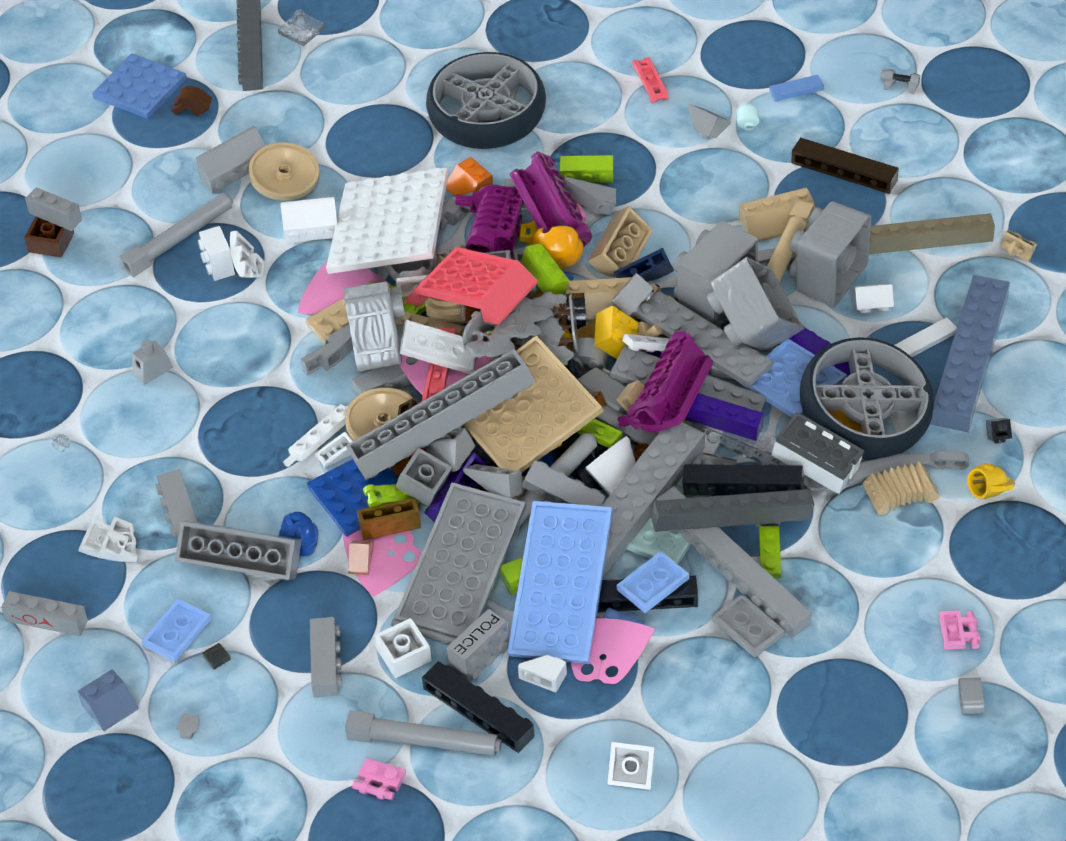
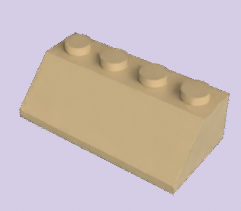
[739,187,815,242]
[588,206,653,277]
[566,277,640,322]

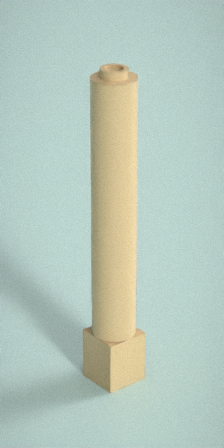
[767,200,814,283]

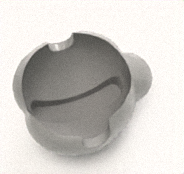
[386,244,438,281]

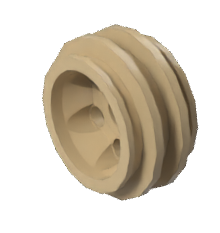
[425,297,469,325]

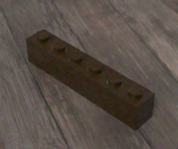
[791,137,899,194]

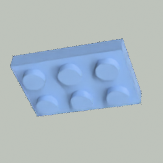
[617,551,689,613]
[142,599,211,662]

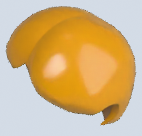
[529,226,584,270]

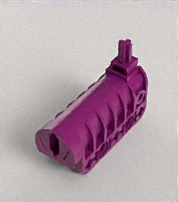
[510,151,592,247]
[455,185,523,259]
[617,331,713,433]

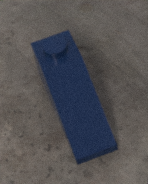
[614,248,674,282]

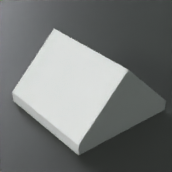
[608,741,655,790]

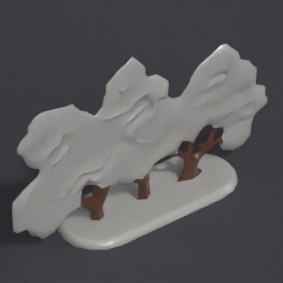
[513,291,579,365]

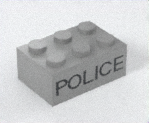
[447,609,509,682]

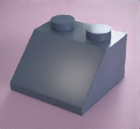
[78,669,139,731]

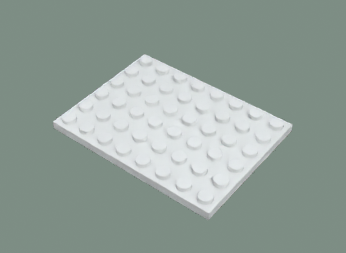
[326,168,449,274]

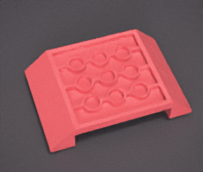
[404,247,538,325]

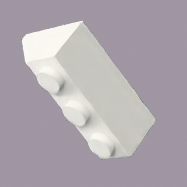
[281,197,337,243]

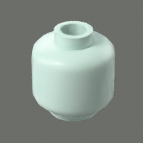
[736,103,760,130]

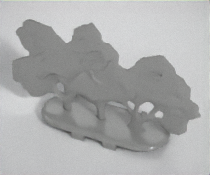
[463,297,553,358]

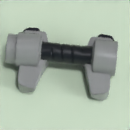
[881,69,920,94]

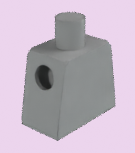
[132,340,173,385]

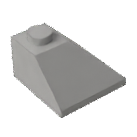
[688,104,731,139]

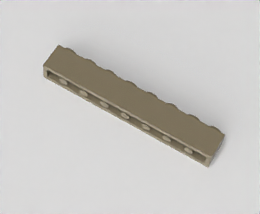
[869,213,995,254]

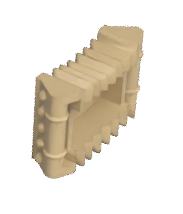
[863,461,940,515]

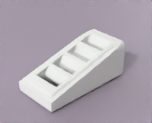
[315,431,353,468]

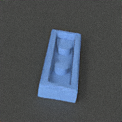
[769,75,824,101]

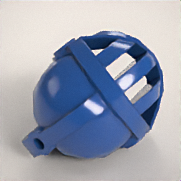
[279,512,318,556]

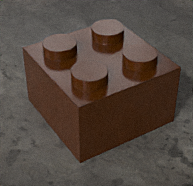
[24,216,74,258]

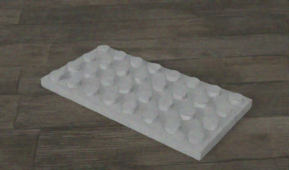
[394,483,526,638]

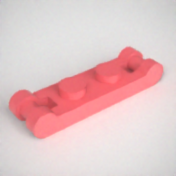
[632,57,668,103]

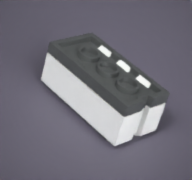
[772,412,864,494]

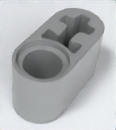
[958,678,984,714]

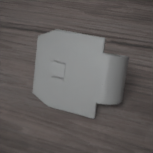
[176,713,200,739]

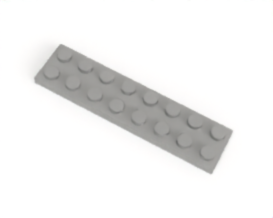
[635,291,773,388]
[610,345,766,412]

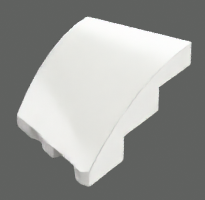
[230,231,265,278]
[586,436,636,495]
[78,516,138,562]

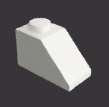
[518,655,567,692]

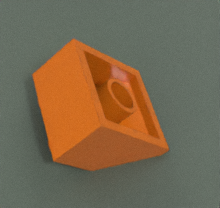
[446,157,493,197]

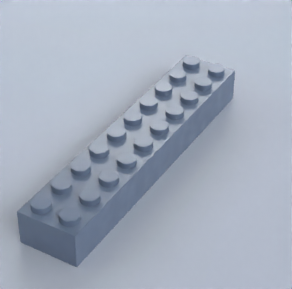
[931,275,1010,432]

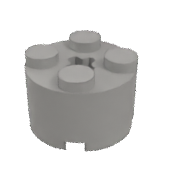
[570,338,608,376]

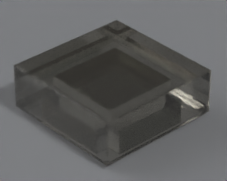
[202,643,231,670]

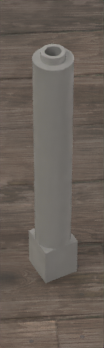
[120,193,233,278]
[513,432,597,539]
[345,710,502,756]

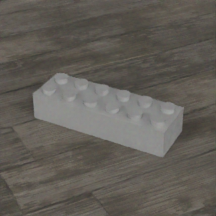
[175,521,302,580]

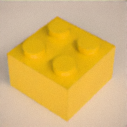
[594,306,638,359]

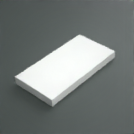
[400,320,475,374]

